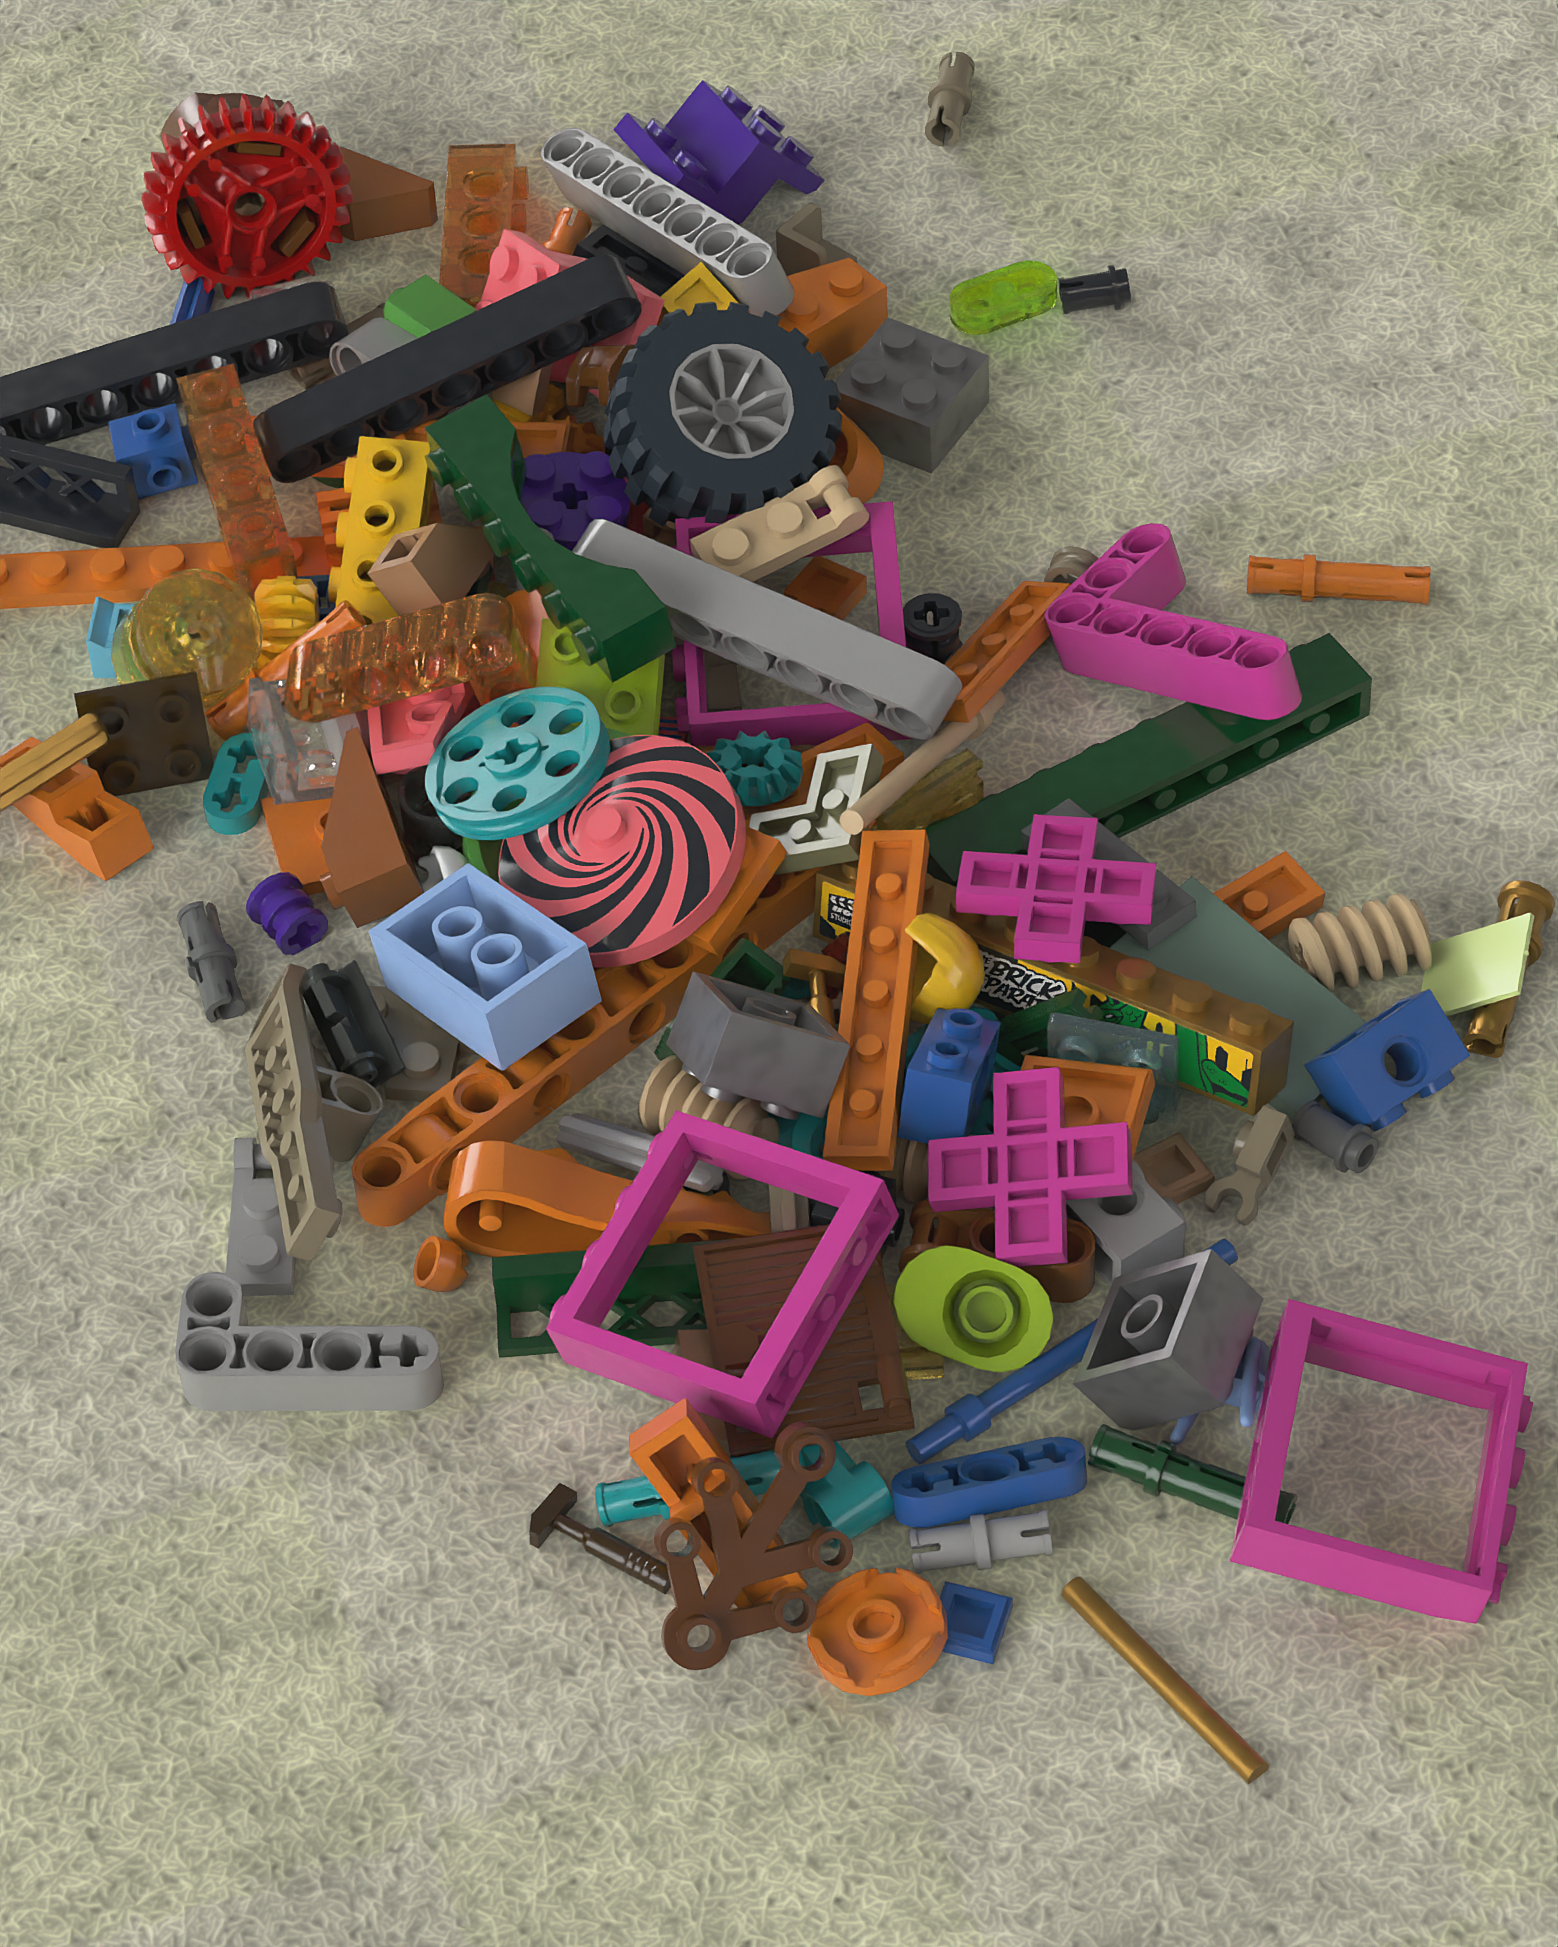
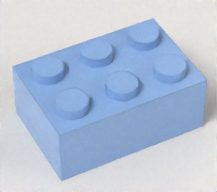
[369,863,602,1071]

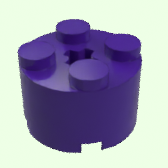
[522,451,630,551]

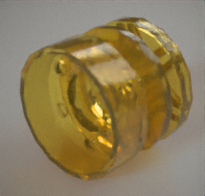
[111,568,263,711]

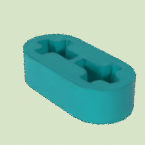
[203,733,276,835]

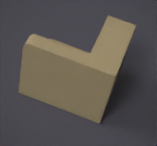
[776,202,857,276]

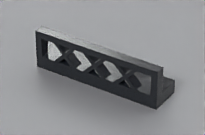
[0,434,140,548]

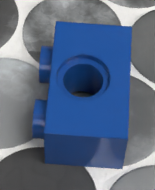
[1304,989,1470,1132]
[897,1008,1001,1144]

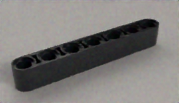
[251,255,642,483]
[0,281,348,445]

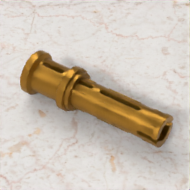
[1463,880,1555,1058]

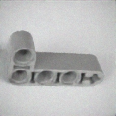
[175,1272,444,1411]

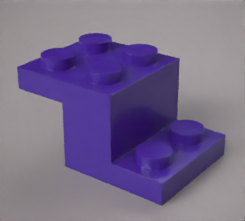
[613,80,825,225]

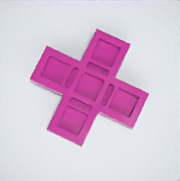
[956,814,1157,963]
[928,1067,1133,1267]

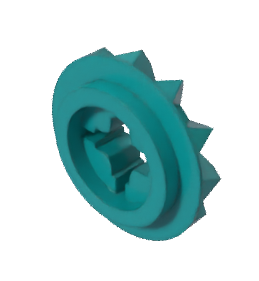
[705,730,803,806]

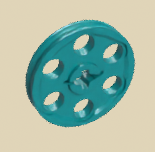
[425,687,610,840]

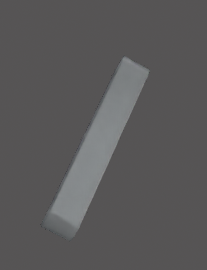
[541,128,795,317]
[572,519,962,741]

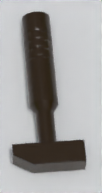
[529,1483,671,1594]

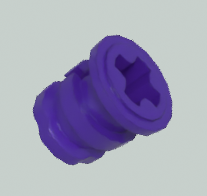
[246,872,328,955]

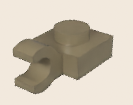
[1205,1105,1295,1226]

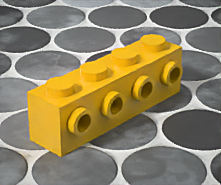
[328,436,434,680]

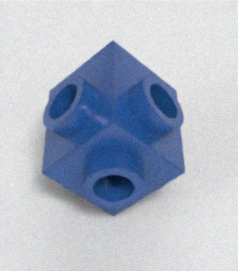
[108,403,203,500]

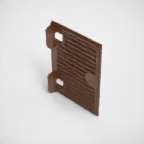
[693,1224,915,1457]

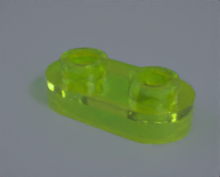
[949,260,1057,335]

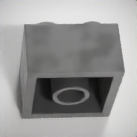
[835,317,989,474]
[666,971,850,1120]
[1073,1249,1264,1431]

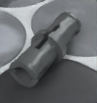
[177,901,246,1023]

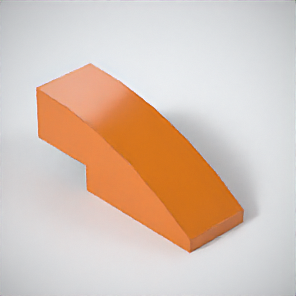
[0,736,154,881]
[629,1397,808,1608]

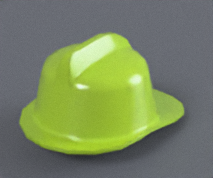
[893,1245,1053,1373]

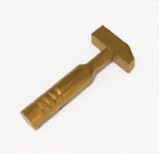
[782,948,846,1030]

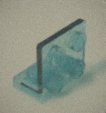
[1047,1012,1185,1124]

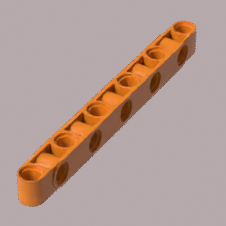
[351,814,882,1227]

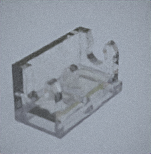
[247,677,337,805]

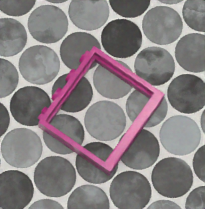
[671,501,912,746]
[546,1110,899,1438]
[1230,1299,1533,1624]

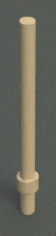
[840,690,1006,835]

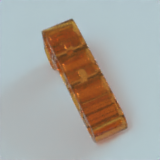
[284,593,537,723]

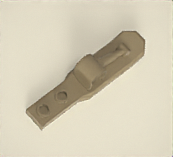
[245,963,383,1261]

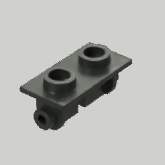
[303,960,407,1088]

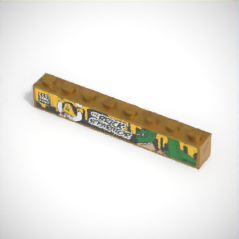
[813,860,1294,1116]

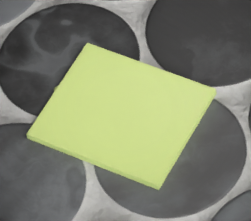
[1421,912,1534,1016]

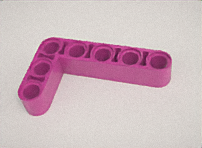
[1045,523,1302,720]

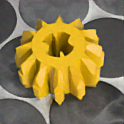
[253,576,320,669]

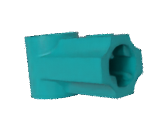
[800,1441,894,1549]

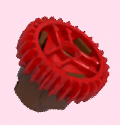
[141,92,353,300]

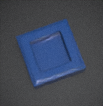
[940,1581,1013,1664]

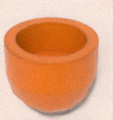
[413,1236,469,1292]

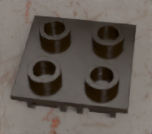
[74,671,214,797]

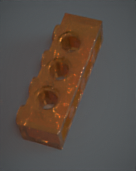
[439,143,529,308]
[176,364,298,604]

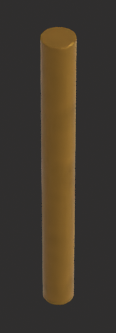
[1061,1576,1269,1784]

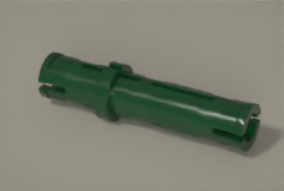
[1088,1424,1298,1524]

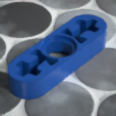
[891,1437,1087,1528]

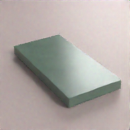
[1110,876,1366,1121]

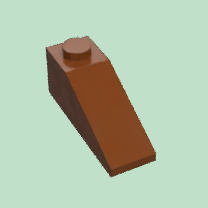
[320,727,424,928]

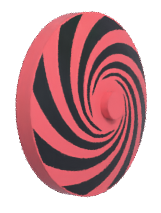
[498,735,746,968]

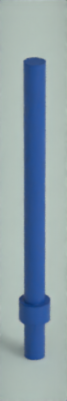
[906,1239,1238,1464]

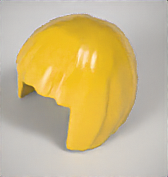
[905,913,985,1024]

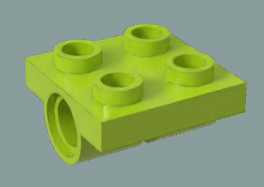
[536,618,665,736]

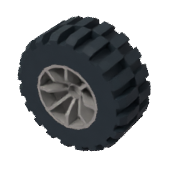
[603,302,842,527]

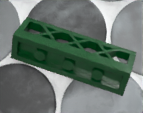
[492,1238,739,1358]

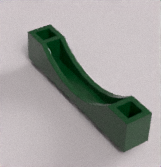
[425,394,676,683]

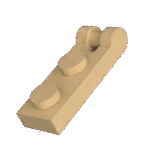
[690,465,869,582]

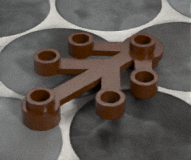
[654,1422,853,1670]

